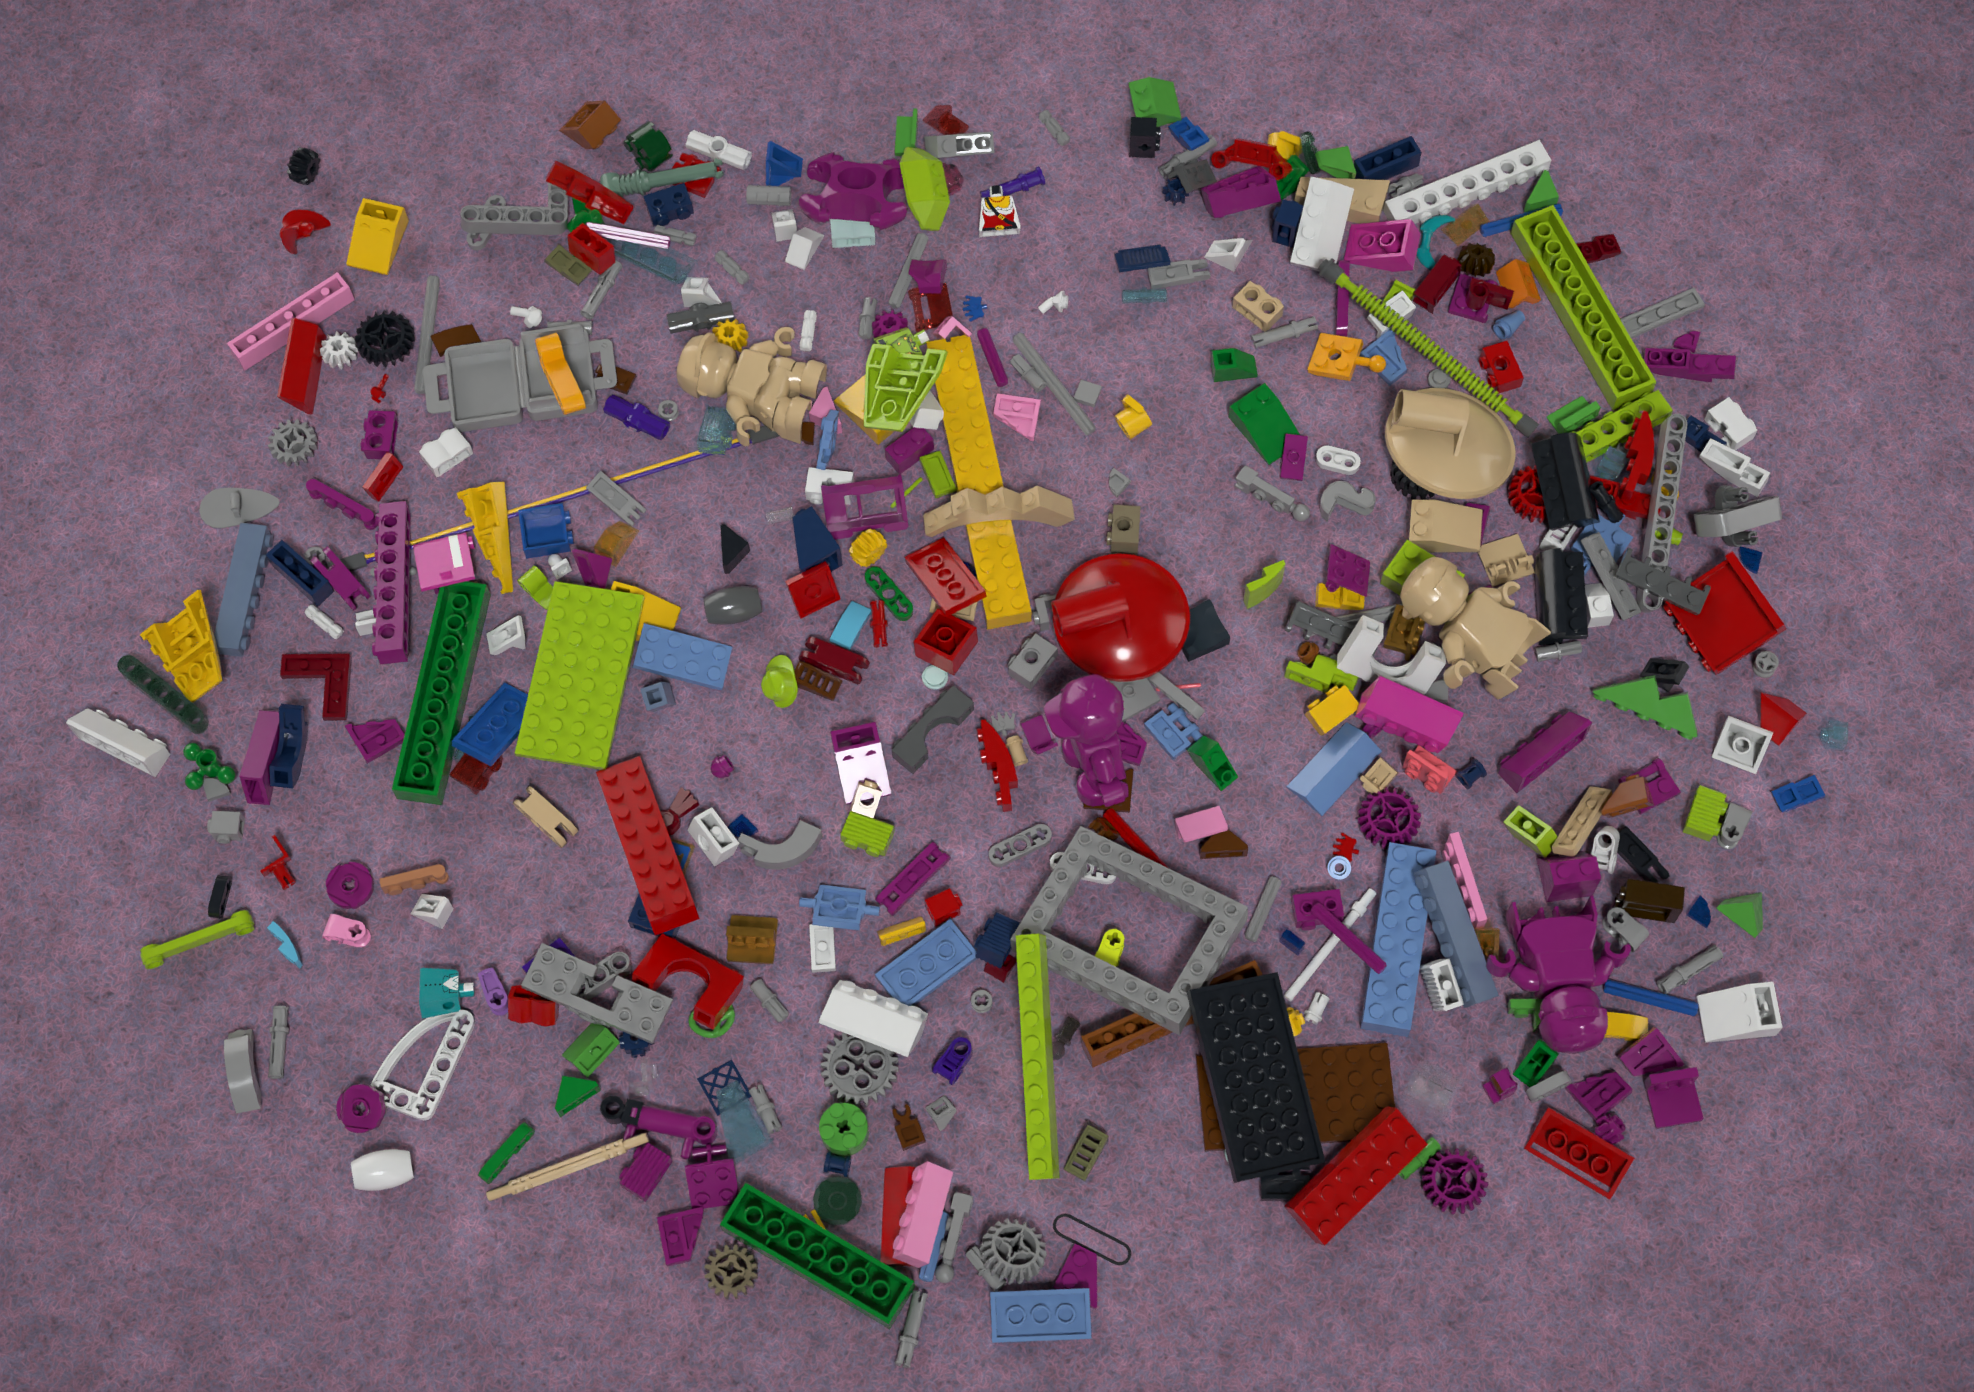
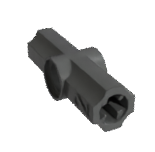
[666,301,735,334]

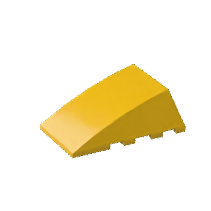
[140,590,222,703]

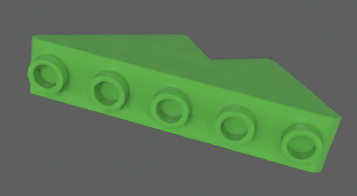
[1593,675,1698,740]

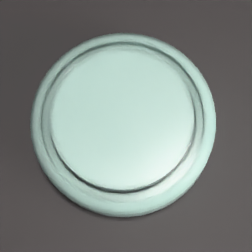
[922,665,948,690]

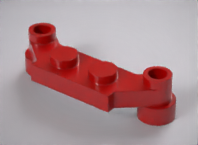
[1211,138,1292,180]

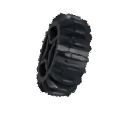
[355,310,415,368]

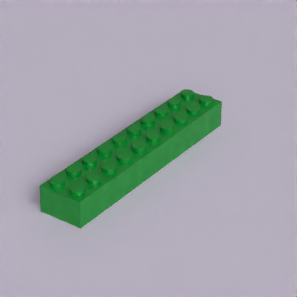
[392,581,491,805]

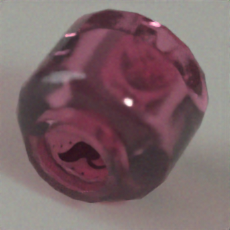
[942,163,964,196]

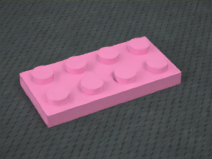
[1442,832,1487,934]

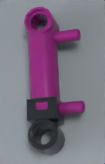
[600,1096,717,1160]

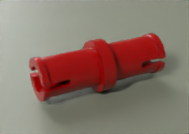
[870,600,888,648]

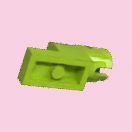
[1285,654,1359,693]

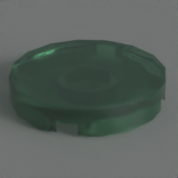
[1301,131,1320,175]
[813,1176,862,1226]

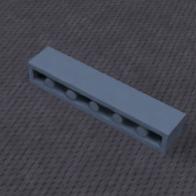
[214,523,273,657]
[1414,861,1499,1008]

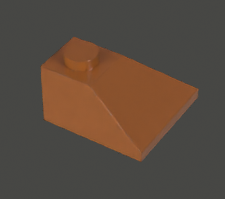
[1601,774,1654,818]

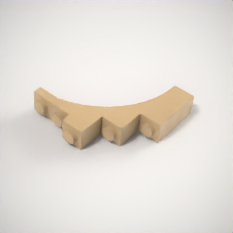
[923,486,1075,537]

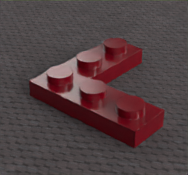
[280,653,352,721]

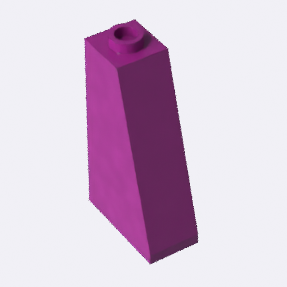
[239,710,280,805]

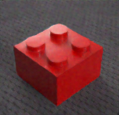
[914,608,978,675]

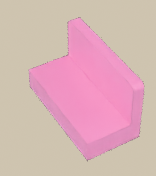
[933,316,972,339]
[1175,806,1228,843]

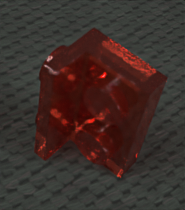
[449,753,503,795]

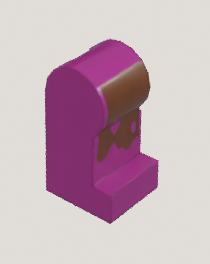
[1482,1068,1518,1105]

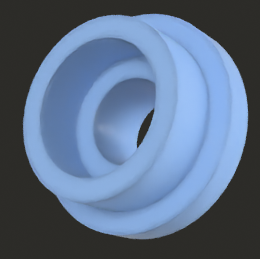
[1327,856,1351,880]

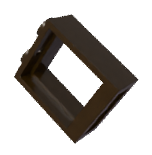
[1614,879,1685,923]

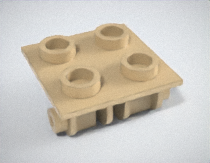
[1478,534,1535,587]

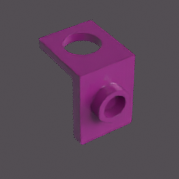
[1020,715,1058,755]

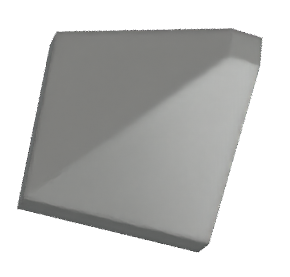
[925,1095,957,1131]

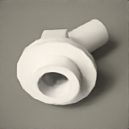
[1038,291,1068,314]
[510,306,542,328]

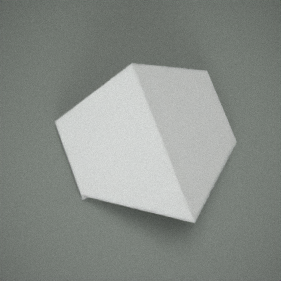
[1204,238,1253,271]
[681,277,722,307]

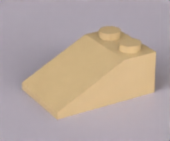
[1409,500,1483,552]

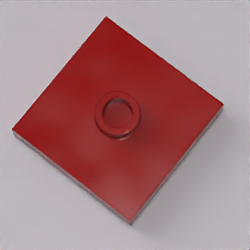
[785,561,841,619]

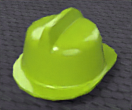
[761,655,798,708]

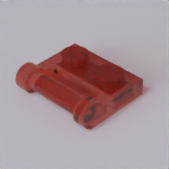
[908,283,953,332]

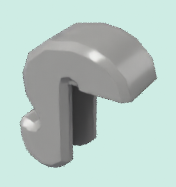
[1319,481,1376,521]

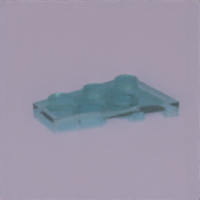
[716,1080,773,1165]

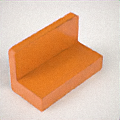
[1496,259,1541,309]

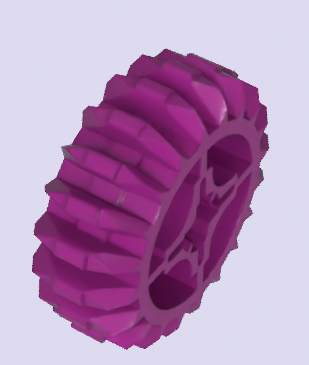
[1357,787,1421,849]
[1421,1148,1488,1215]

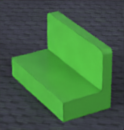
[895,108,918,156]
[1547,396,1601,434]
[562,1023,619,1078]

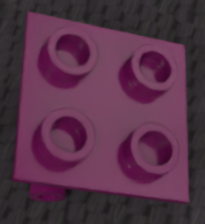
[1325,544,1370,597]

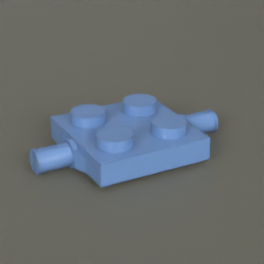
[1570,514,1633,576]
[799,885,880,930]

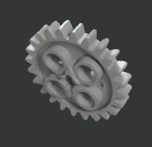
[821,1032,899,1107]

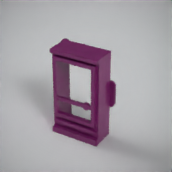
[821,474,909,540]

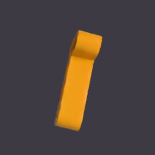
[535,332,586,415]

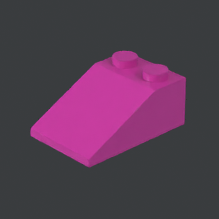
[1344,219,1420,272]

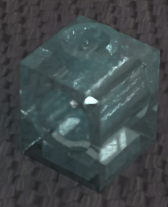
[1594,446,1629,482]

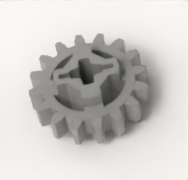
[268,419,318,467]

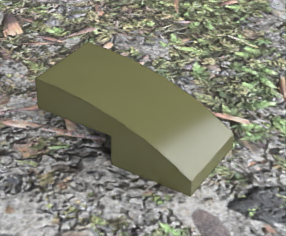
[544,245,593,286]

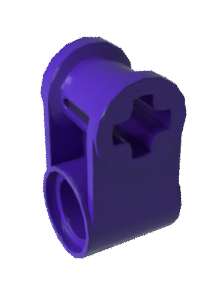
[932,1037,973,1086]

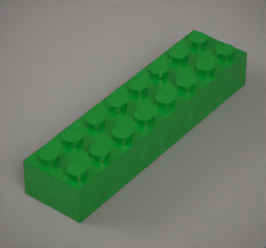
[720,1183,915,1329]

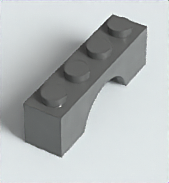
[892,686,974,774]

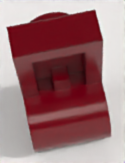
[1465,278,1514,310]

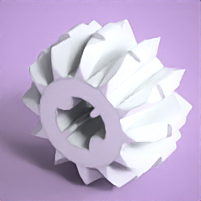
[320,331,358,370]

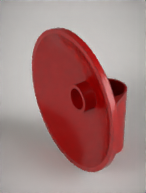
[1051,554,1190,682]

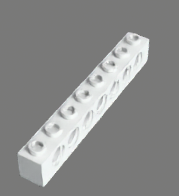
[1383,140,1551,224]

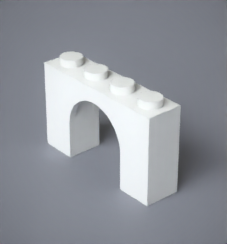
[1337,615,1446,695]

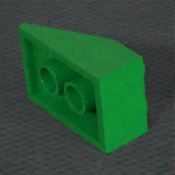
[1228,383,1300,465]

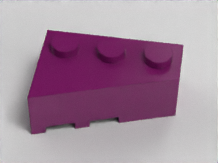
[1201,166,1281,218]

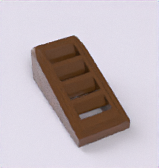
[794,661,843,701]

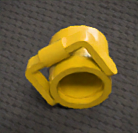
[1267,131,1304,162]
[1114,394,1152,440]

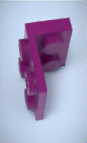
[1644,1067,1703,1129]

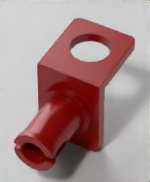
[260,835,296,890]

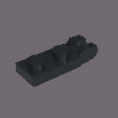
[1608,826,1670,883]

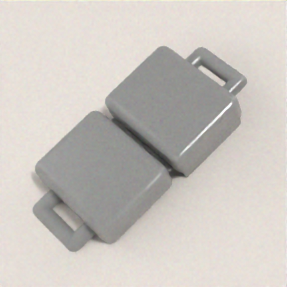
[423,324,617,432]

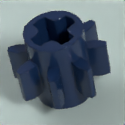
[1162,177,1189,206]

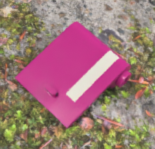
[413,532,475,592]

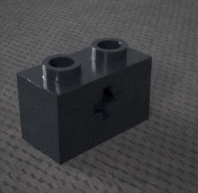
[1129,117,1161,158]

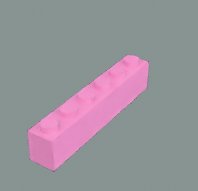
[227,272,355,371]

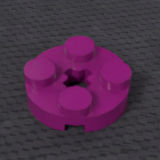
[326,862,374,909]
[336,1084,385,1133]

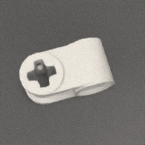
[1591,826,1620,874]

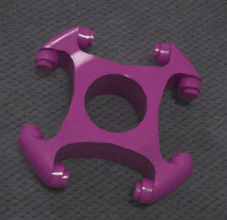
[799,152,907,230]

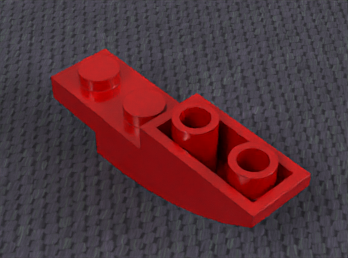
[1620,410,1654,502]
[1590,475,1662,520]
[977,720,1018,812]

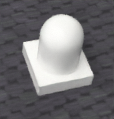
[548,554,572,580]

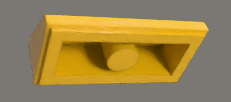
[877,916,926,946]

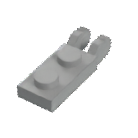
[1147,259,1211,290]

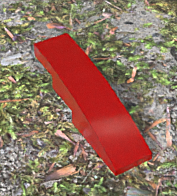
[546,160,634,224]

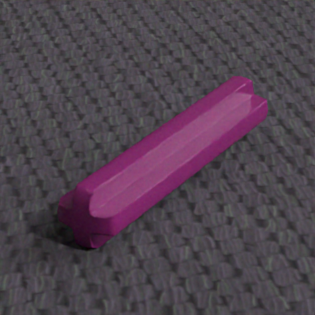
[977,328,1008,387]

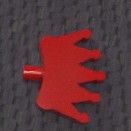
[1333,833,1359,862]

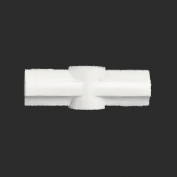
[686,130,752,170]

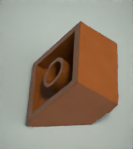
[559,101,621,149]

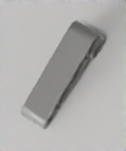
[1693,496,1782,537]

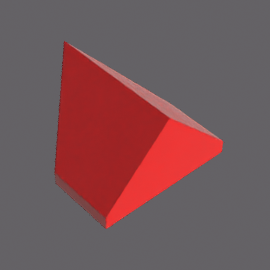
[1761,692,1807,746]

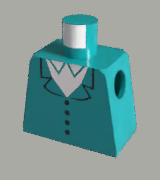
[419,968,475,1018]

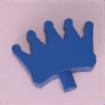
[963,296,987,322]

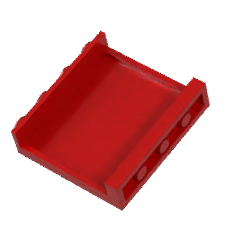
[1663,551,1787,675]

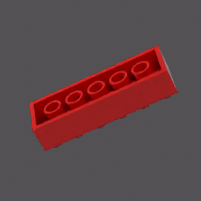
[1284,1106,1428,1246]

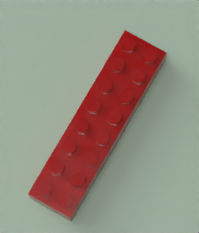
[596,756,700,935]

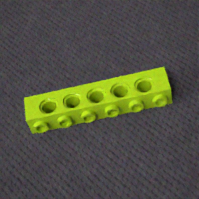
[1570,390,1673,462]

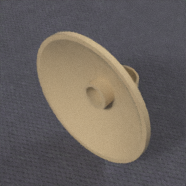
[1385,388,1516,499]

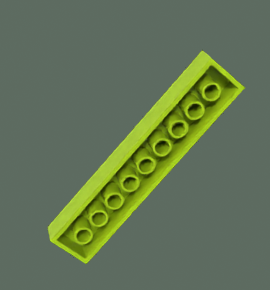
[1511,205,1656,410]

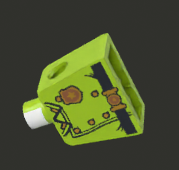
[873,327,930,355]

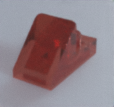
[923,105,969,135]

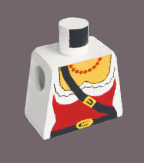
[979,185,1020,237]

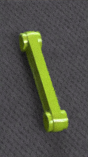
[140,910,254,969]

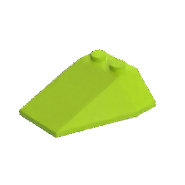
[864,344,948,432]

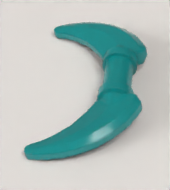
[1416,215,1455,270]

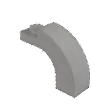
[738,820,823,870]
[224,1029,261,1114]

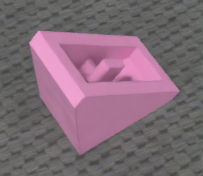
[809,387,842,434]

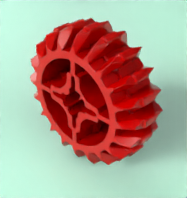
[1508,465,1548,524]

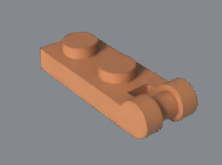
[379,864,449,895]

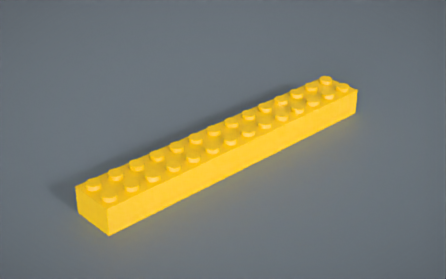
[926,335,1032,630]

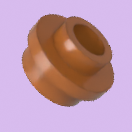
[1297,642,1319,664]

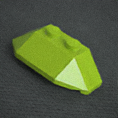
[900,147,950,231]

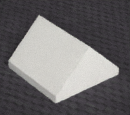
[1712,716,1773,774]

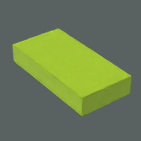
[919,451,957,499]

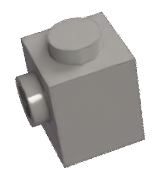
[207,811,245,844]

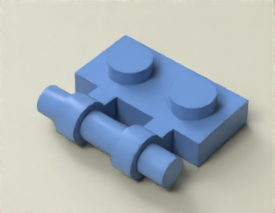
[1144,703,1203,760]

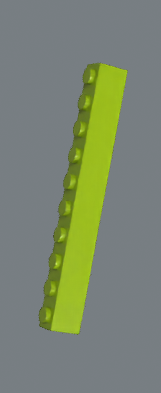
[1016,934,1060,1180]

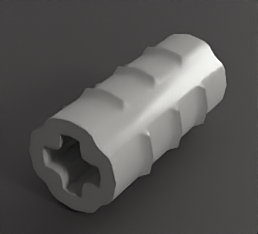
[746,184,792,206]

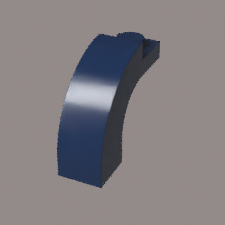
[269,704,308,788]

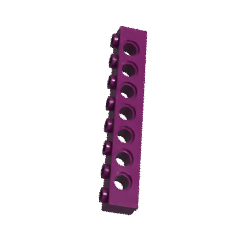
[372,501,411,665]

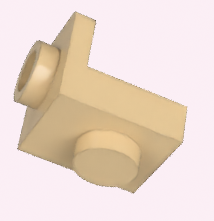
[1360,758,1399,794]

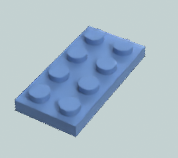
[632,623,732,690]
[875,919,977,1006]
[990,1288,1092,1343]

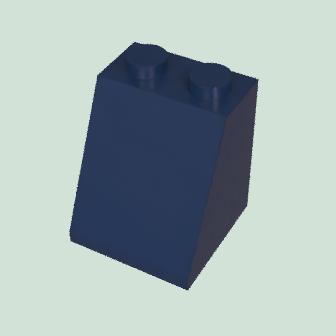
[792,506,843,573]

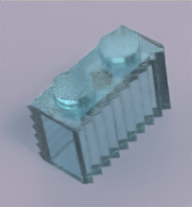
[697,406,737,455]

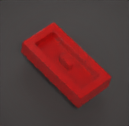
[362,452,403,502]

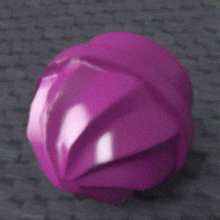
[711,754,735,778]

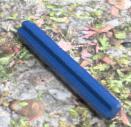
[1480,203,1563,237]
[1603,979,1699,1016]

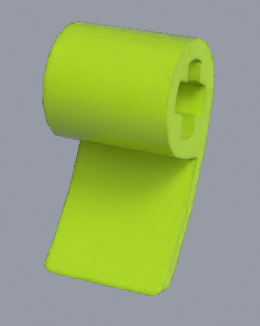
[517,565,553,610]

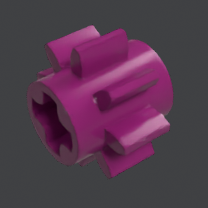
[1595,1114,1626,1144]

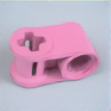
[322,914,371,947]

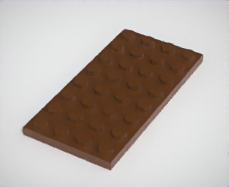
[1196,1043,1395,1152]

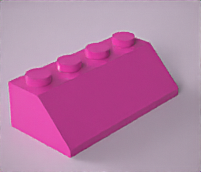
[1355,676,1464,753]

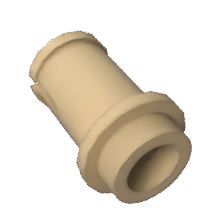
[1006,735,1028,767]

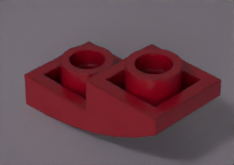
[1576,234,1621,264]

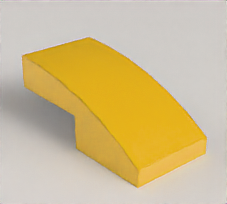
[1315,583,1365,610]
[1604,1012,1648,1041]

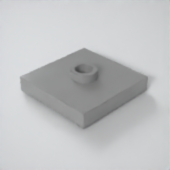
[1108,678,1161,722]

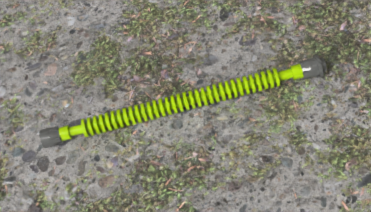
[1318,258,1539,438]

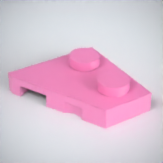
[993,393,1041,441]

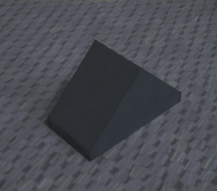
[720,524,750,574]

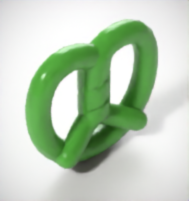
[688,1005,735,1038]

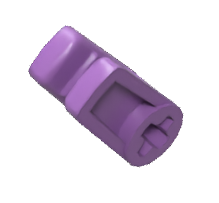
[478,968,508,1016]

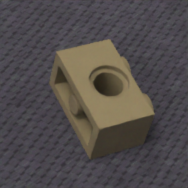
[1107,505,1141,556]

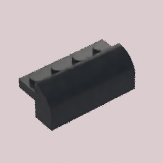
[1531,433,1600,531]
[1534,548,1588,645]

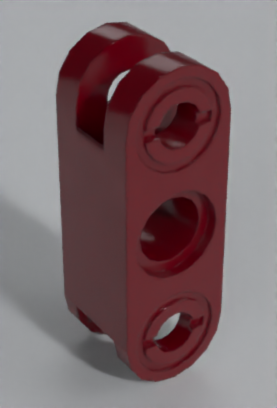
[798,637,870,685]

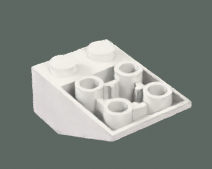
[1696,982,1782,1043]

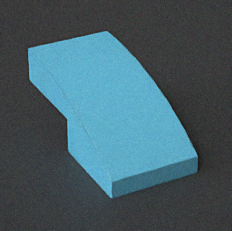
[830,601,871,650]
[267,921,303,969]

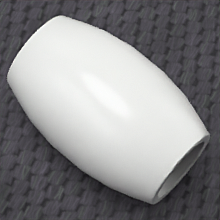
[351,1149,414,1191]

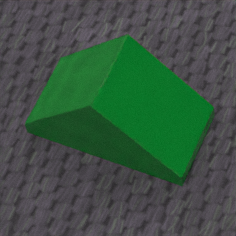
[1513,1039,1559,1088]
[555,1076,601,1117]

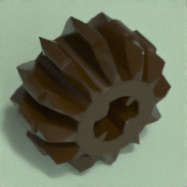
[1457,242,1495,277]

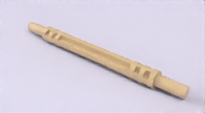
[486,1133,649,1201]

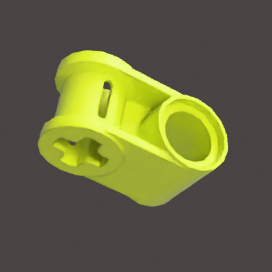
[1095,929,1124,967]

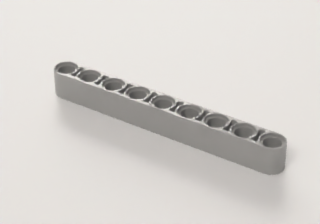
[1636,413,1687,613]

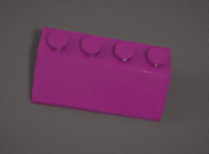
[1498,711,1592,793]

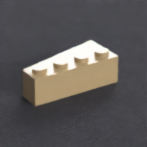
[1294,177,1390,224]

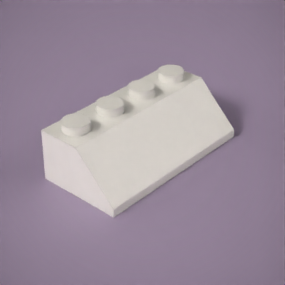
[1290,177,1354,271]
[66,708,170,777]
[819,980,928,1057]

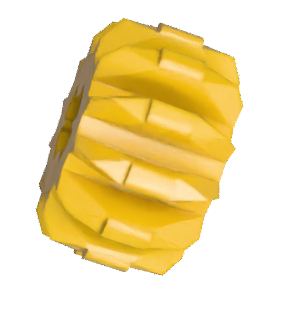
[712,318,749,353]
[849,529,888,567]

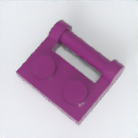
[1448,273,1498,323]
[1618,758,1681,815]

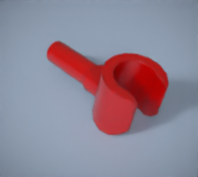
[370,374,389,403]

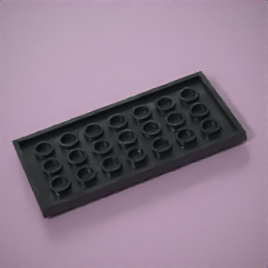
[1186,972,1326,1183]

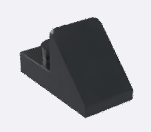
[1640,658,1689,692]

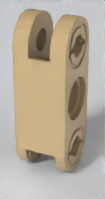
[513,786,578,848]

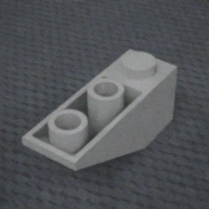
[925,131,994,158]

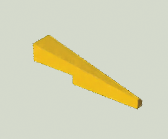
[457,481,513,594]

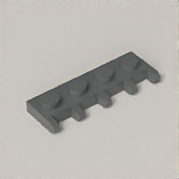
[1615,547,1711,616]
[1285,601,1377,657]

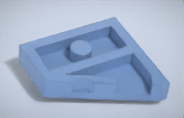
[1360,328,1407,386]
[816,409,839,470]

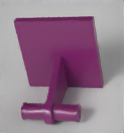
[685,1144,739,1209]

